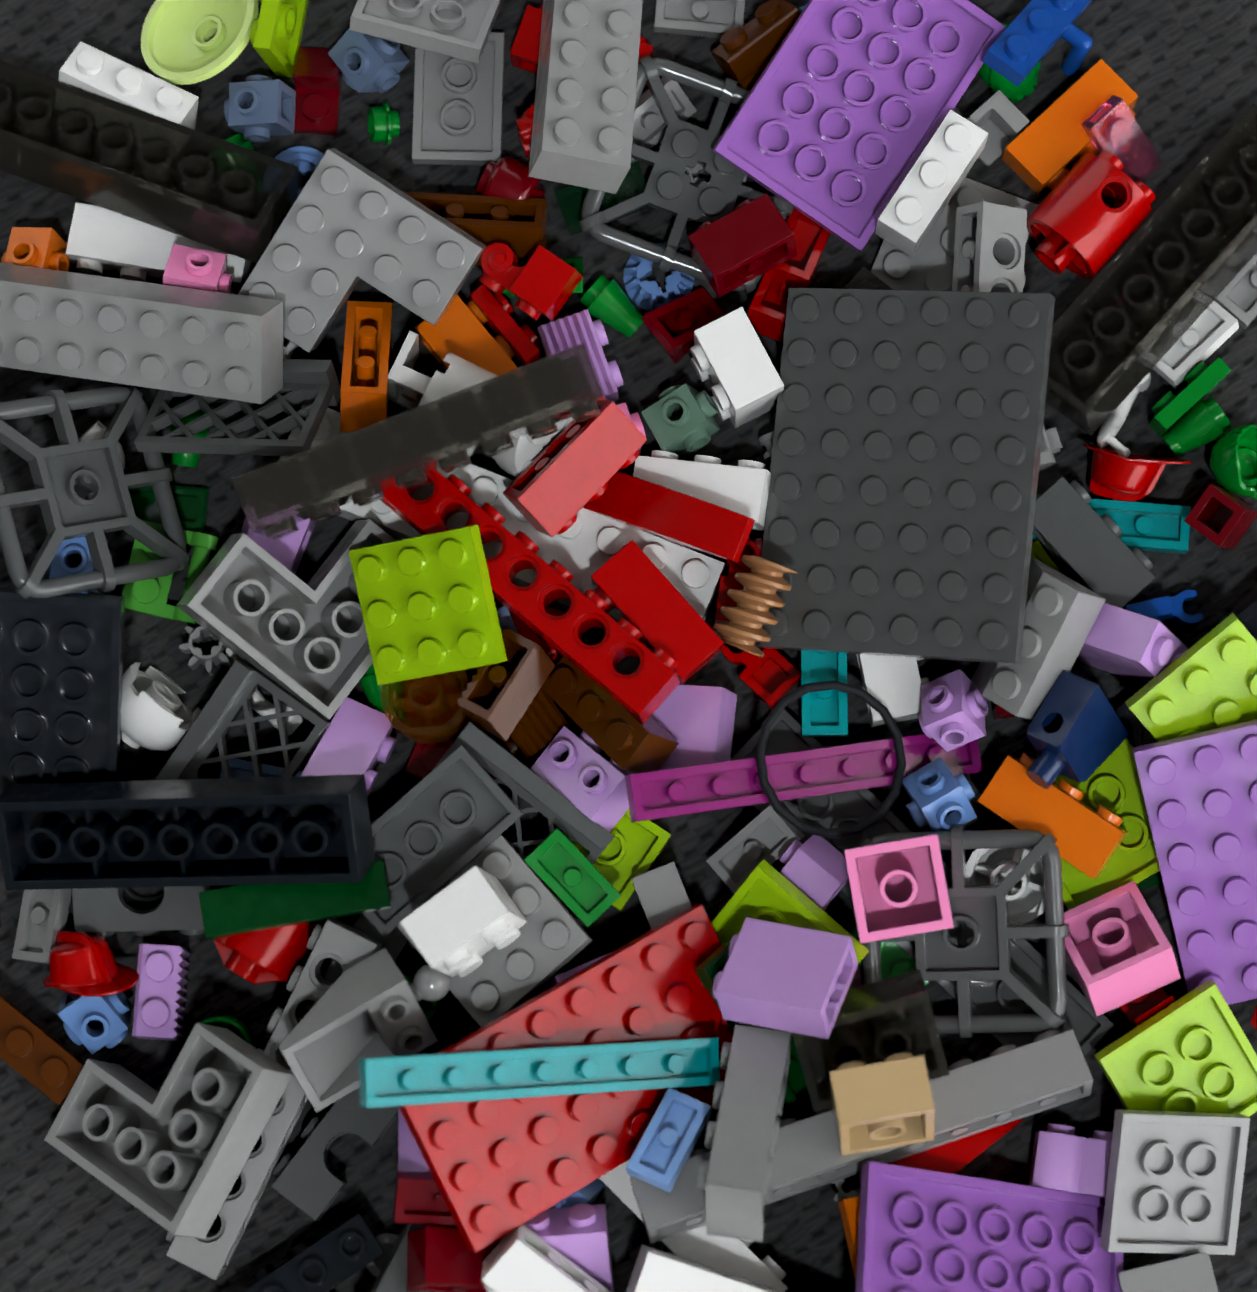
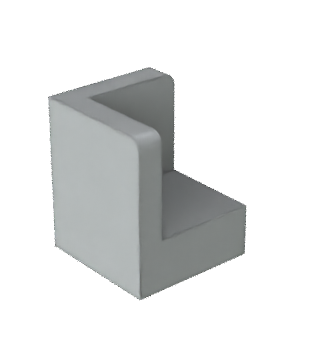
[967,90,1030,166]
[632,862,691,930]

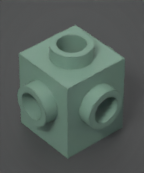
[641,383,720,456]

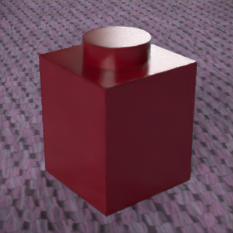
[1184,484,1257,550]

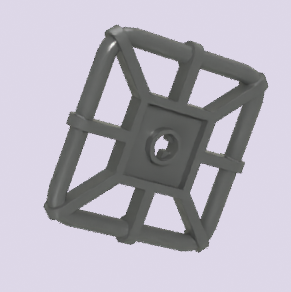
[579,55,794,294]
[0,386,189,599]
[857,826,1069,1038]

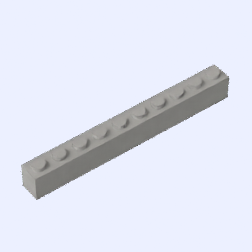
[630,1029,1093,1243]

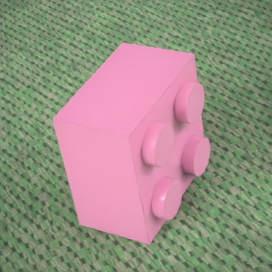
[844,834,954,944]
[1064,881,1181,1017]

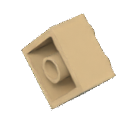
[829,1053,935,1156]

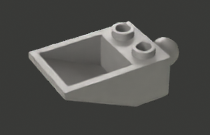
[278,948,451,1113]

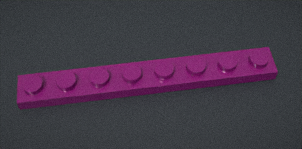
[625,734,983,822]

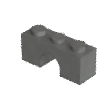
[72,886,216,937]
[271,1087,398,1221]

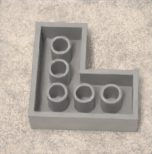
[238,148,487,352]
[176,519,396,720]
[44,1023,293,1238]

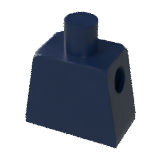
[1026,670,1129,789]

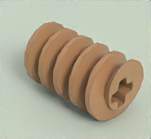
[713,555,798,658]

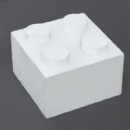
[690,307,784,428]
[400,866,527,977]

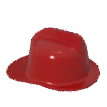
[1083,443,1192,502]
[43,931,140,996]

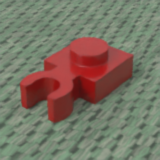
[721,645,801,710]

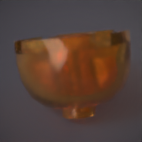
[380,670,470,745]

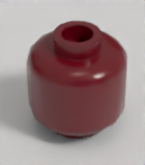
[476,157,546,200]

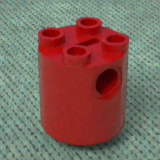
[1027,150,1156,280]
[213,919,327,985]

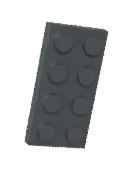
[363,745,524,937]

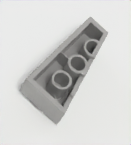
[697,1025,791,1242]

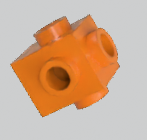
[1,227,69,272]

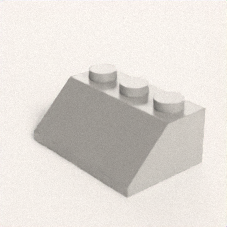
[971,558,1106,720]

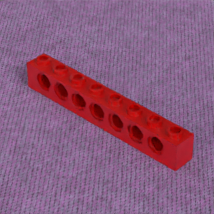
[365,441,680,724]

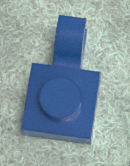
[1122,590,1203,627]

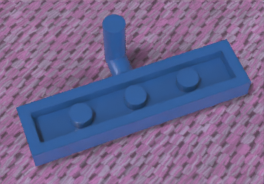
[982,0,1093,87]

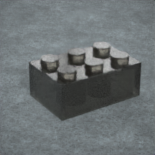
[791,969,950,1112]

